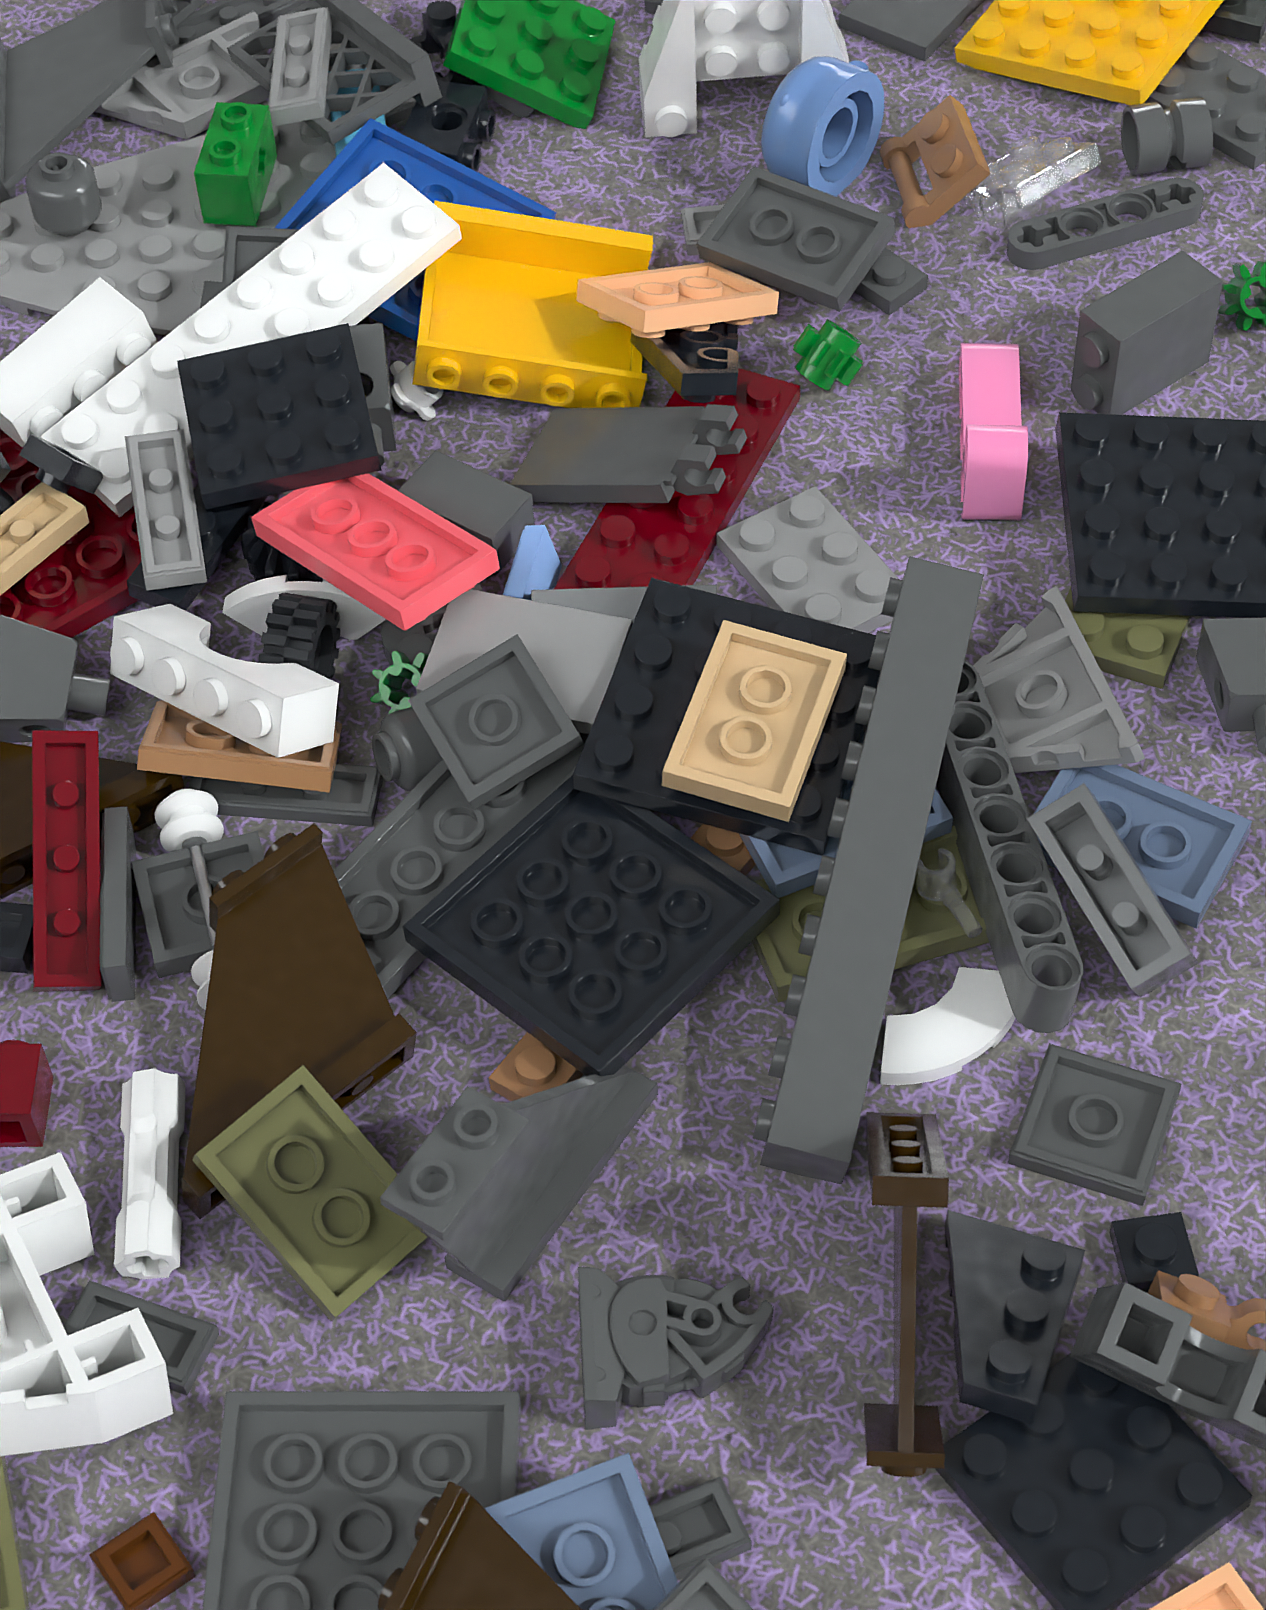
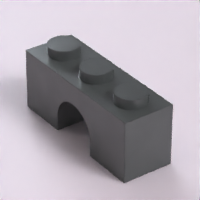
[1070,1282,1266,1451]

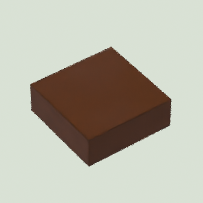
[89,1512,196,1610]

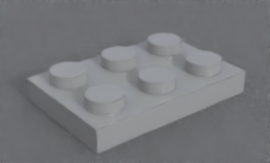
[717,486,899,633]

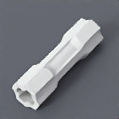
[114,1068,186,1279]

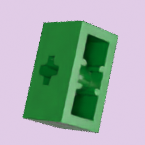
[194,102,277,226]

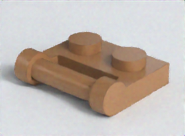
[879,95,991,228]

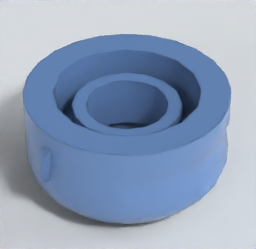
[761,56,884,197]

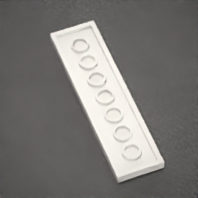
[41,163,462,517]

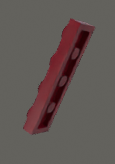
[32,730,101,992]

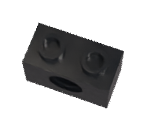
[401,80,496,172]

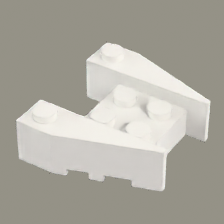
[639,0,849,138]
[0,1152,173,1456]

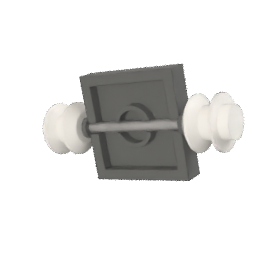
[131,789,264,1010]

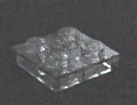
[957,136,1102,234]

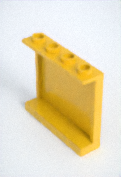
[412,201,653,408]

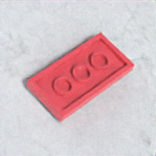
[251,473,500,631]

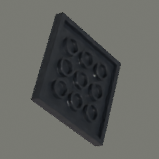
[1055,412,1266,618]
[573,578,880,856]
[403,775,780,1077]

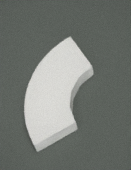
[222,575,386,640]
[880,967,1015,1085]

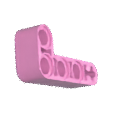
[959,343,1028,521]

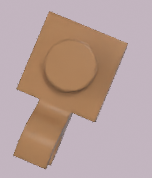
[1148,1270,1266,1351]

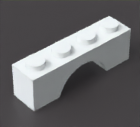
[110,604,339,758]

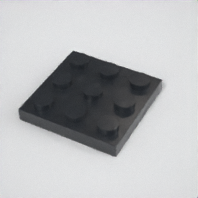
[177,323,382,509]
[935,1353,1253,1610]

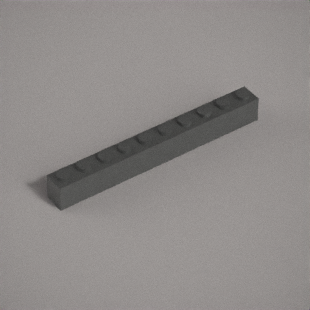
[753,556,984,1184]

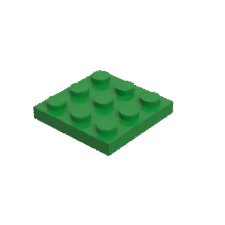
[443,0,616,129]

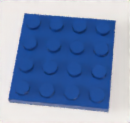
[274,118,557,342]

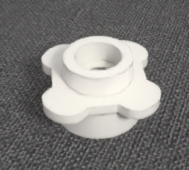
[390,361,443,421]

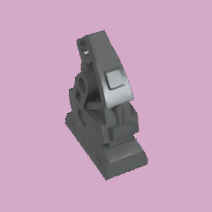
[578,1267,774,1430]

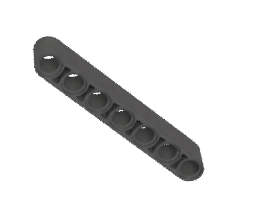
[936,660,1084,1033]

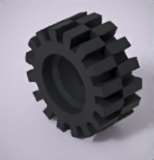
[258,593,340,679]

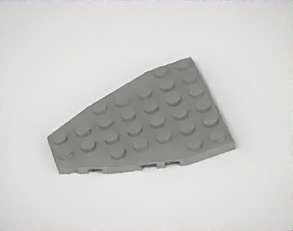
[0,118,336,335]

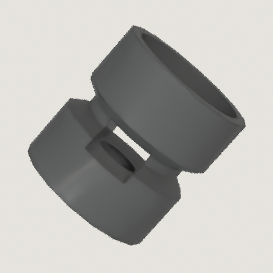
[1121,96,1213,176]

